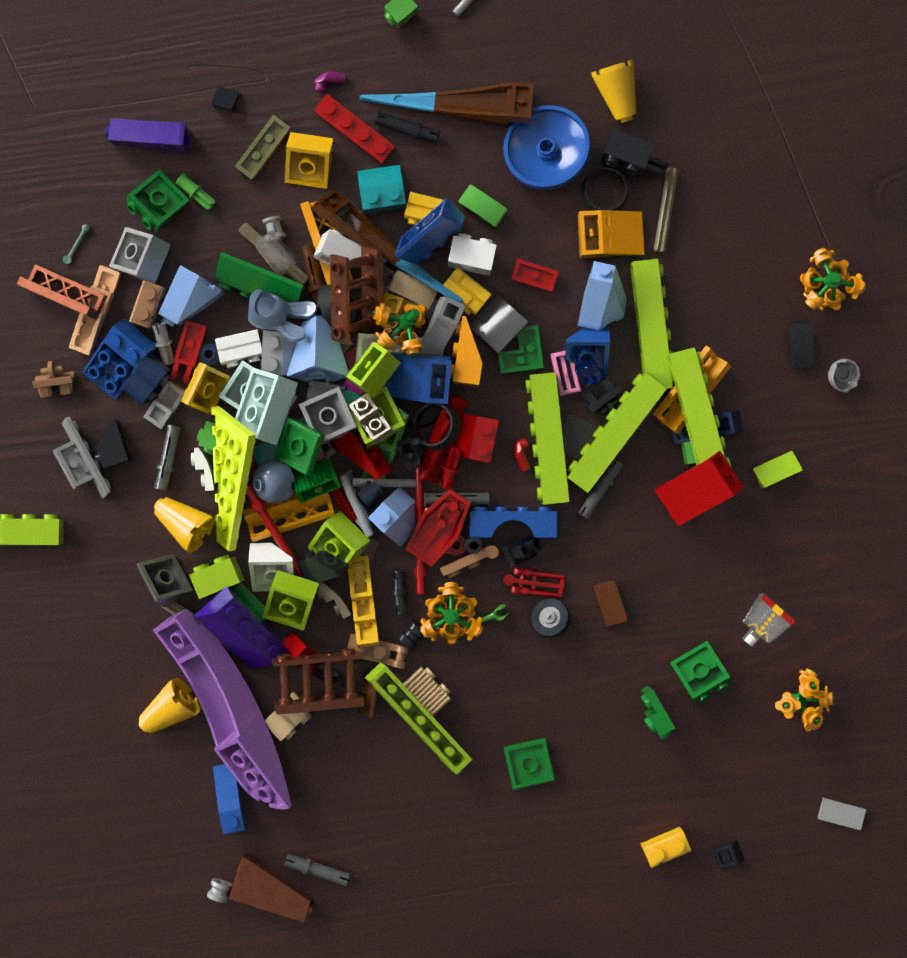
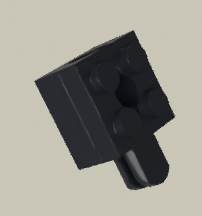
[600,128,669,178]

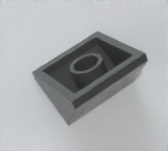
[137,554,193,608]

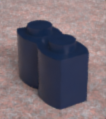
[122,354,171,405]

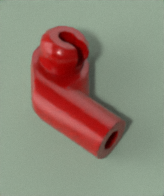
[514,438,531,471]

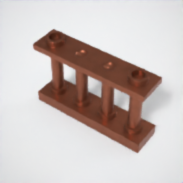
[330,244,384,345]
[271,648,364,715]

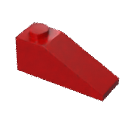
[333,428,393,480]

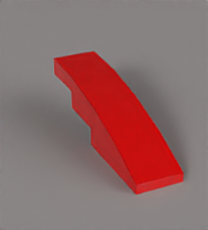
[420,394,469,483]

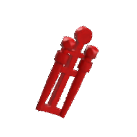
[503,567,565,598]

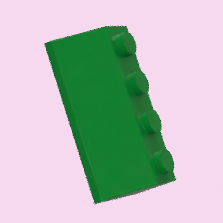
[215,252,307,303]

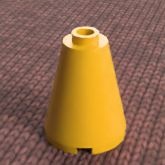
[591,60,636,123]
[154,497,215,553]
[139,678,200,734]

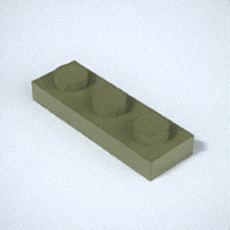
[235,115,291,181]

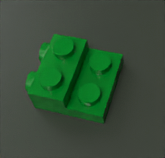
[126,170,190,233]
[670,641,731,703]
[641,686,675,739]

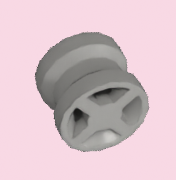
[207,878,233,903]

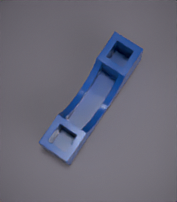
[469,507,557,538]

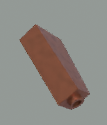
[229,853,314,923]

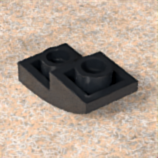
[788,321,814,369]
[357,481,388,510]

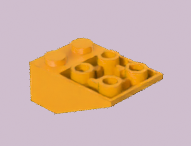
[577,210,644,258]
[450,316,482,388]

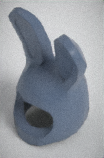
[248,289,317,342]

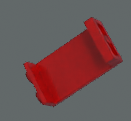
[655,451,744,526]

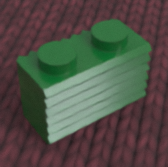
[292,458,341,504]

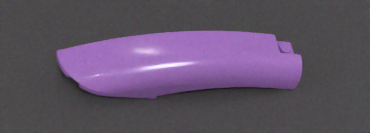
[153,608,292,809]

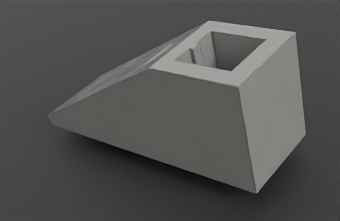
[419,296,466,355]

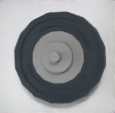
[532,599,571,638]

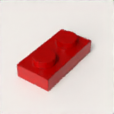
[511,258,559,293]

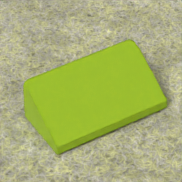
[753,451,803,488]

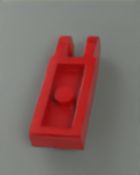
[171,320,208,384]

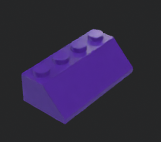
[194,586,289,669]

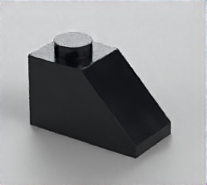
[95,419,132,469]
[296,549,350,583]

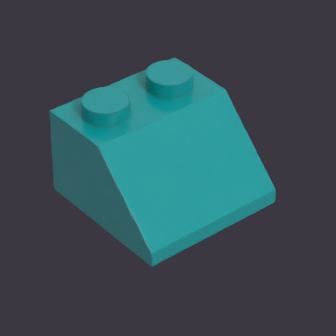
[357,165,406,214]

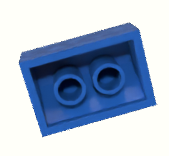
[395,198,465,264]

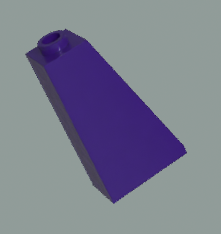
[106,118,192,154]

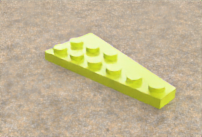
[211,406,256,551]

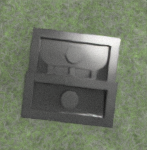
[469,295,528,354]

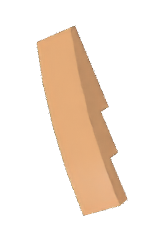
[68,265,122,355]

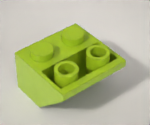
[345,342,401,398]

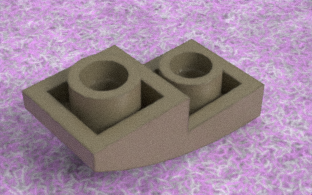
[349,393,393,444]
[317,581,352,619]

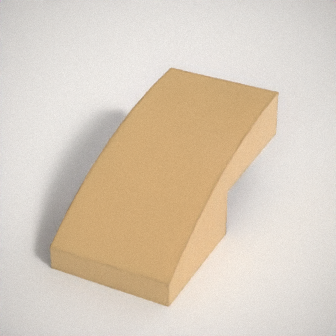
[388,270,438,309]

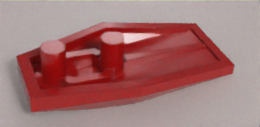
[405,488,471,567]

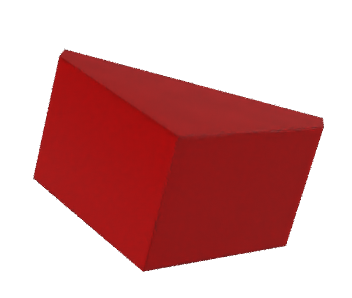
[283,631,320,674]

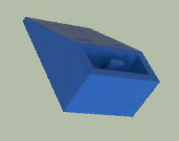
[82,319,157,400]
[382,352,451,404]

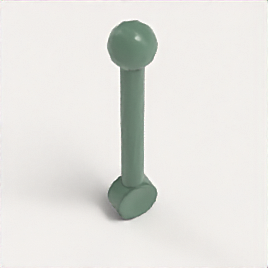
[63,224,90,265]

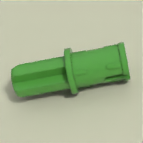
[176,173,215,210]

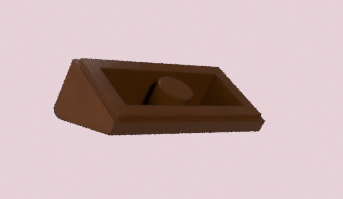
[593,579,628,627]
[358,671,377,718]

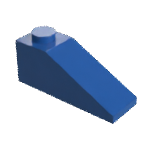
[213,764,247,835]

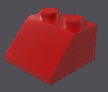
[453,414,499,464]

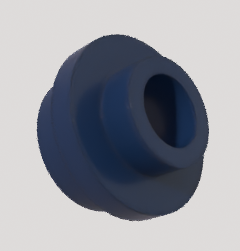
[198,344,219,365]

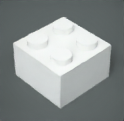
[448,234,496,276]

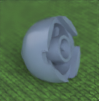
[252,459,295,503]

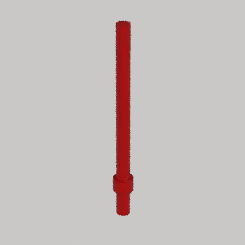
[414,464,427,594]
[246,485,317,595]

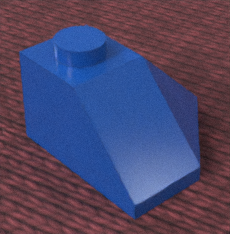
[565,326,610,375]

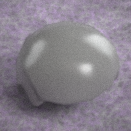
[828,359,860,393]

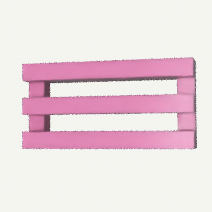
[550,351,581,396]

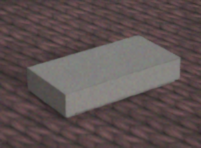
[818,797,866,830]

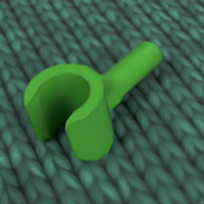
[481,604,509,623]

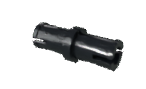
[391,571,408,615]

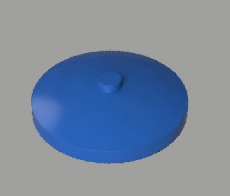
[503,105,590,190]

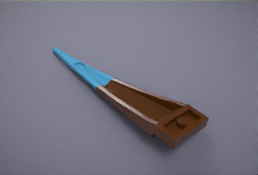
[360,82,534,124]
[312,189,463,303]

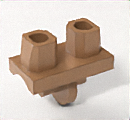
[32,361,76,398]

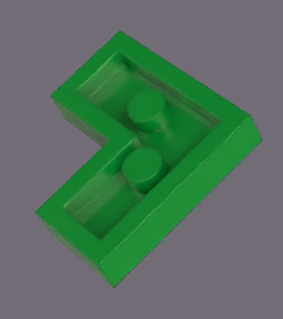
[498,325,544,374]

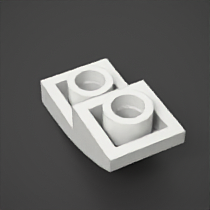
[191,448,217,491]

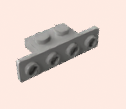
[53,417,111,498]

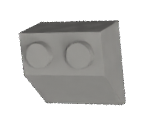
[109,227,171,284]
[261,330,296,376]
[299,387,357,446]

